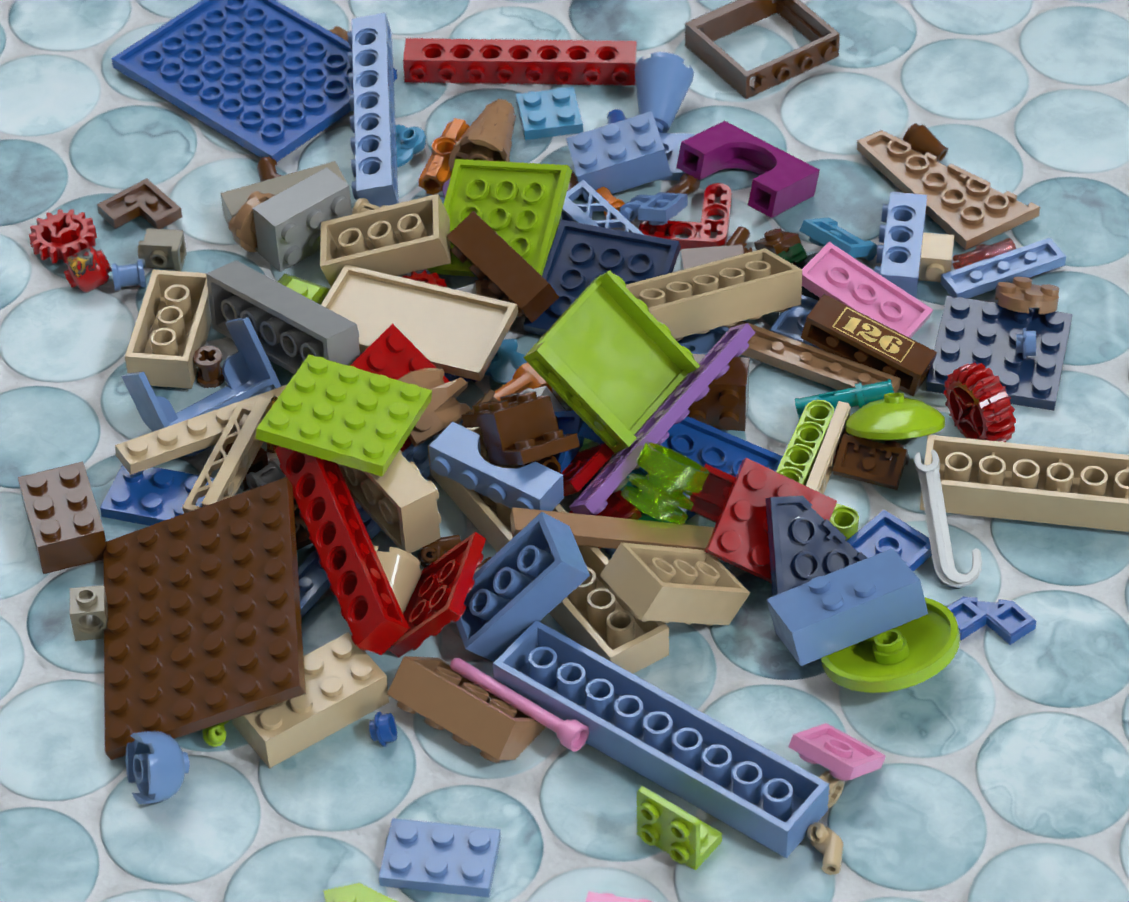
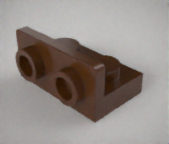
[832,434,910,490]

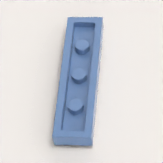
[941,238,1066,299]

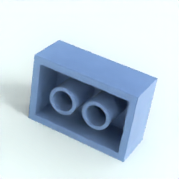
[566,111,672,202]

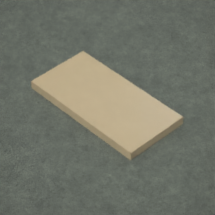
[321,264,519,381]

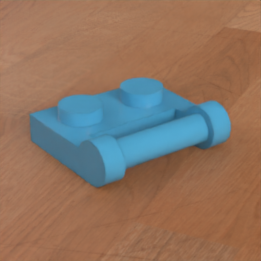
[799,217,878,261]

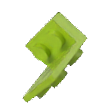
[636,786,722,870]

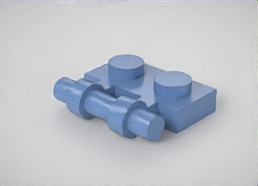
[619,192,688,225]

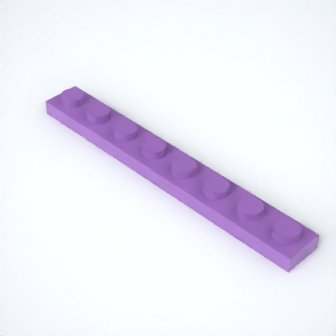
[569,323,756,515]

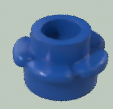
[369,712,397,747]

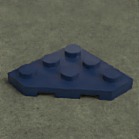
[765,496,867,596]

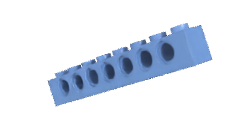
[347,13,399,207]

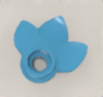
[396,125,426,168]
[484,339,527,385]

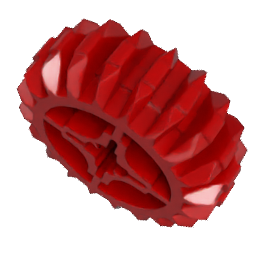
[944,362,1016,442]

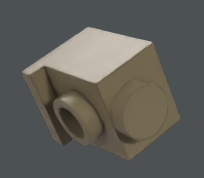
[138,228,187,271]

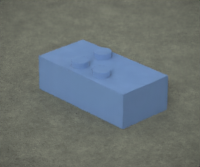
[456,512,590,662]
[767,548,928,666]

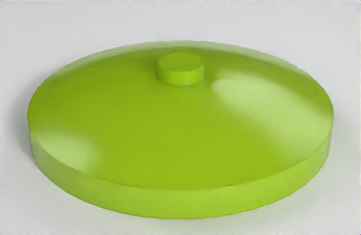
[820,597,960,693]

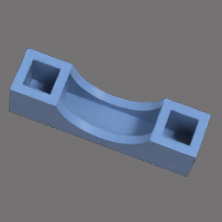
[429,422,564,511]

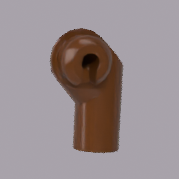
[257,156,283,182]
[665,173,700,196]
[726,226,753,254]
[418,535,461,567]

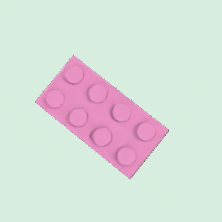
[802,242,933,338]

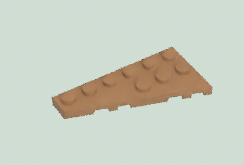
[857,130,1040,250]

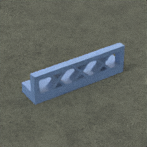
[561,180,644,235]

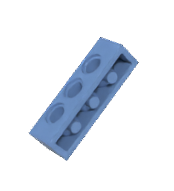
[875,192,927,298]

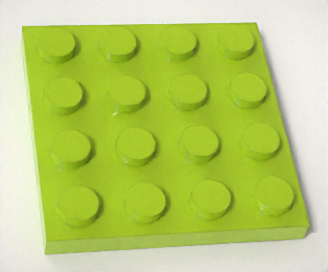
[427,159,572,277]
[256,355,432,477]

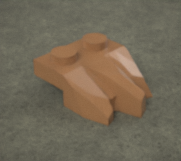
[398,368,471,447]

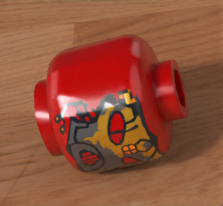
[64,247,112,293]

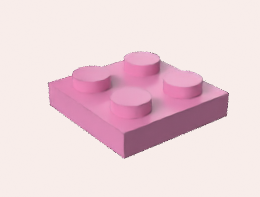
[789,723,886,781]

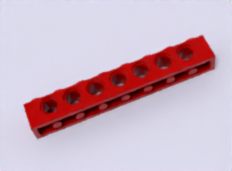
[403,38,637,86]
[275,446,409,656]

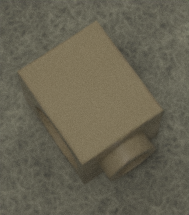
[69,585,108,641]

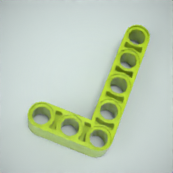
[776,400,859,541]

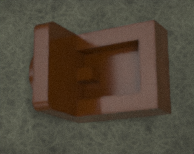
[754,228,802,265]

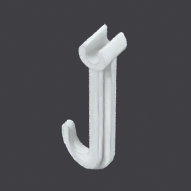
[915,450,982,588]

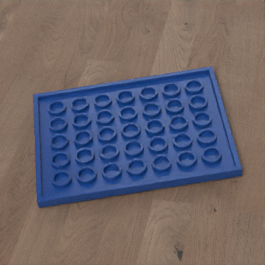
[111,0,397,162]

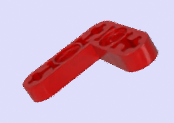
[638,183,732,249]

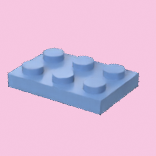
[379,818,501,898]

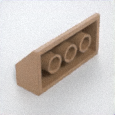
[387,656,546,763]

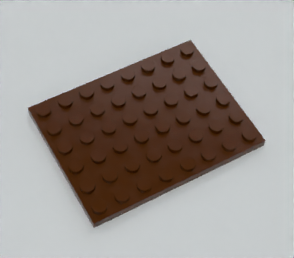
[103,477,306,760]

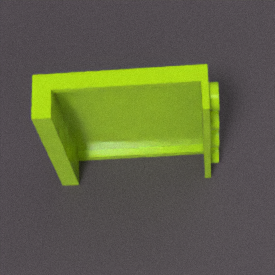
[523,270,700,453]

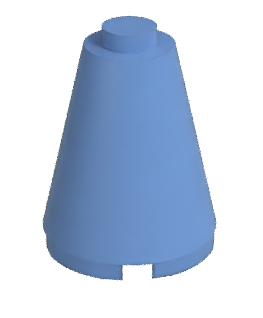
[635,52,694,133]

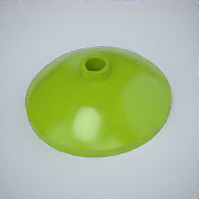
[846,393,945,440]

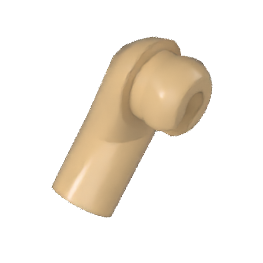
[807,822,843,875]

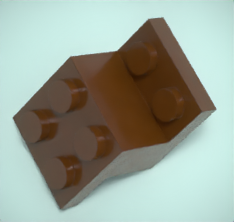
[461,391,580,466]

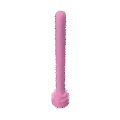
[450,658,589,752]

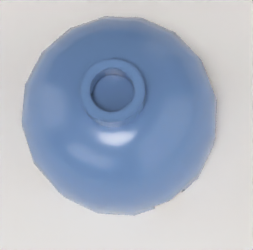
[126,731,190,804]

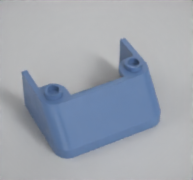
[121,317,282,457]

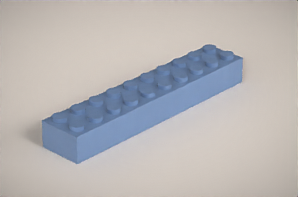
[493,620,829,859]

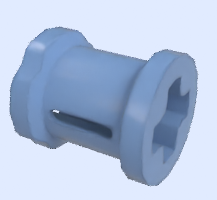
[111,260,146,291]

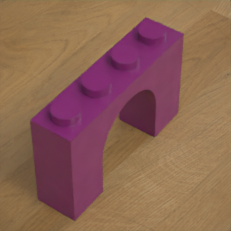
[676,121,820,218]

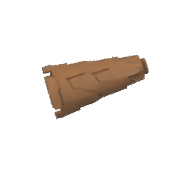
[449,99,516,171]

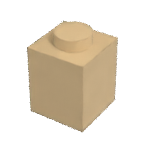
[919,232,954,282]

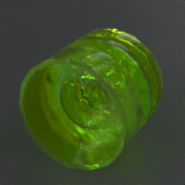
[621,441,710,525]

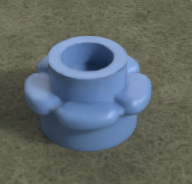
[1016,328,1036,360]

